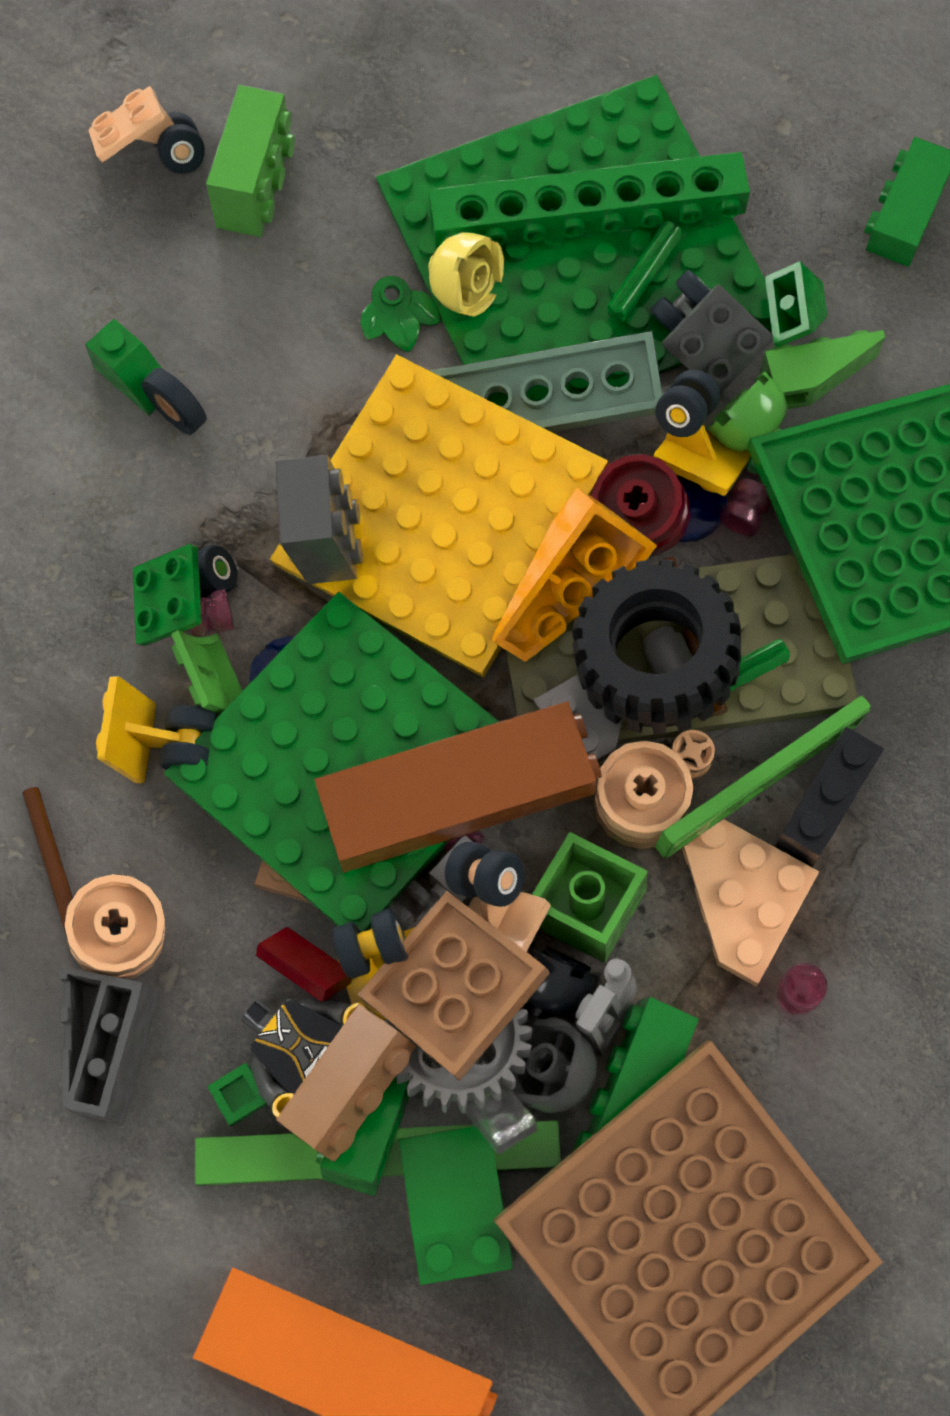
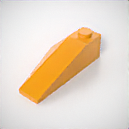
[491,487,657,662]

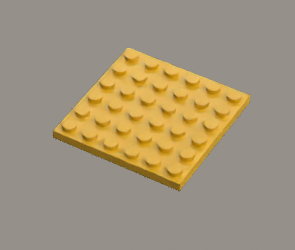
[270,354,609,678]

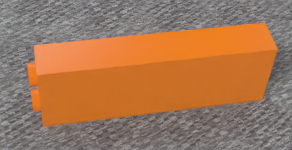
[193,1267,498,1416]

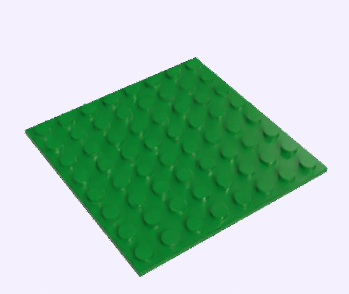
[376,74,772,407]

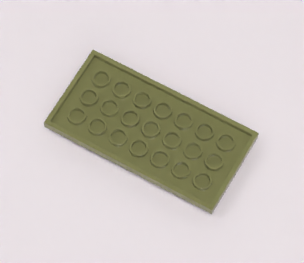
[505,554,858,745]

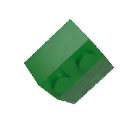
[399,1123,513,1285]

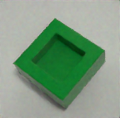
[207,1063,267,1128]

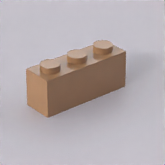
[276,1004,417,1162]

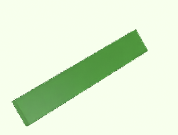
[654,695,871,858]

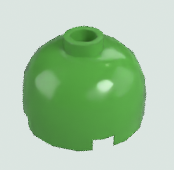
[706,371,787,452]

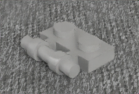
[576,958,637,1056]

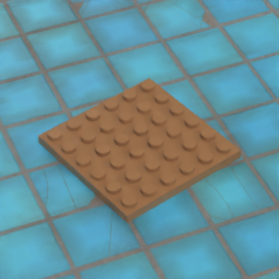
[493,1040,883,1416]

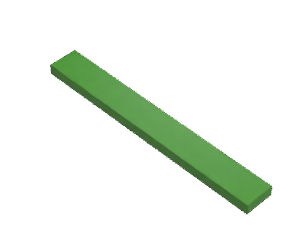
[195,1120,561,1186]

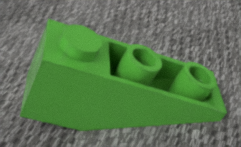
[760,330,885,410]

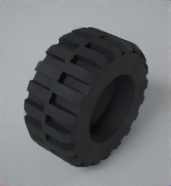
[572,559,741,734]

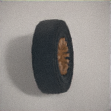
[141,368,207,435]

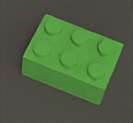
[206,85,295,237]

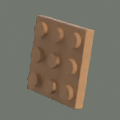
[358,891,550,1081]

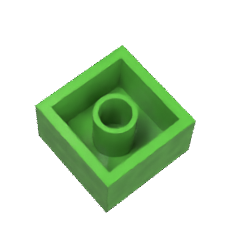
[532,832,648,963]

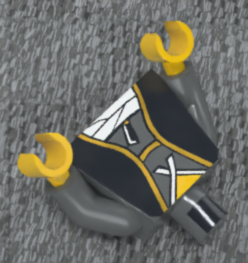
[242,997,376,1128]

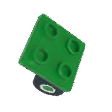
[133,544,237,646]

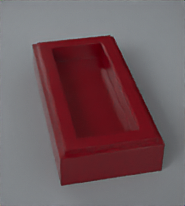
[255,927,352,1002]

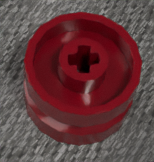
[591,454,691,556]

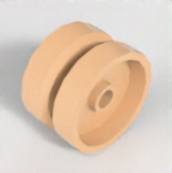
[594,741,694,849]
[64,874,165,980]

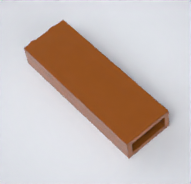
[314,701,602,873]

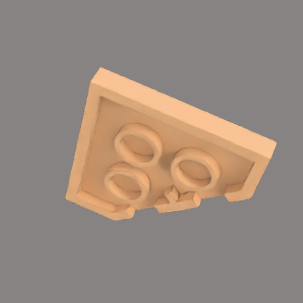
[682,819,819,987]

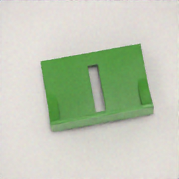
[171,630,243,714]

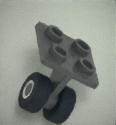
[651,270,773,394]

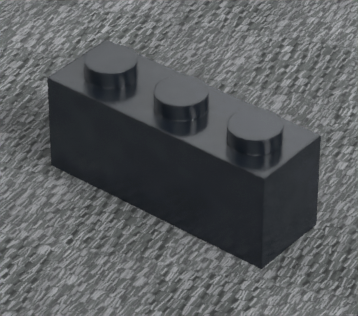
[775,727,884,868]

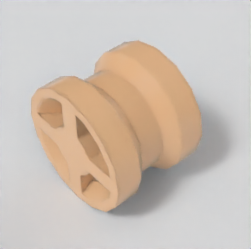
[671,730,715,780]

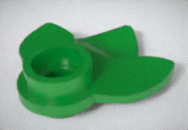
[360,275,440,353]

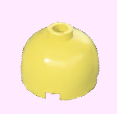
[428,232,504,317]

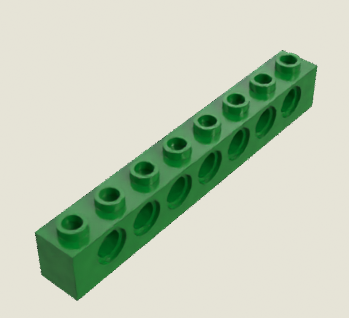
[429,151,750,250]

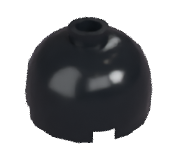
[523,941,601,1019]

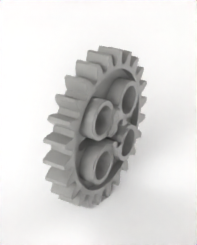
[385,1010,532,1113]

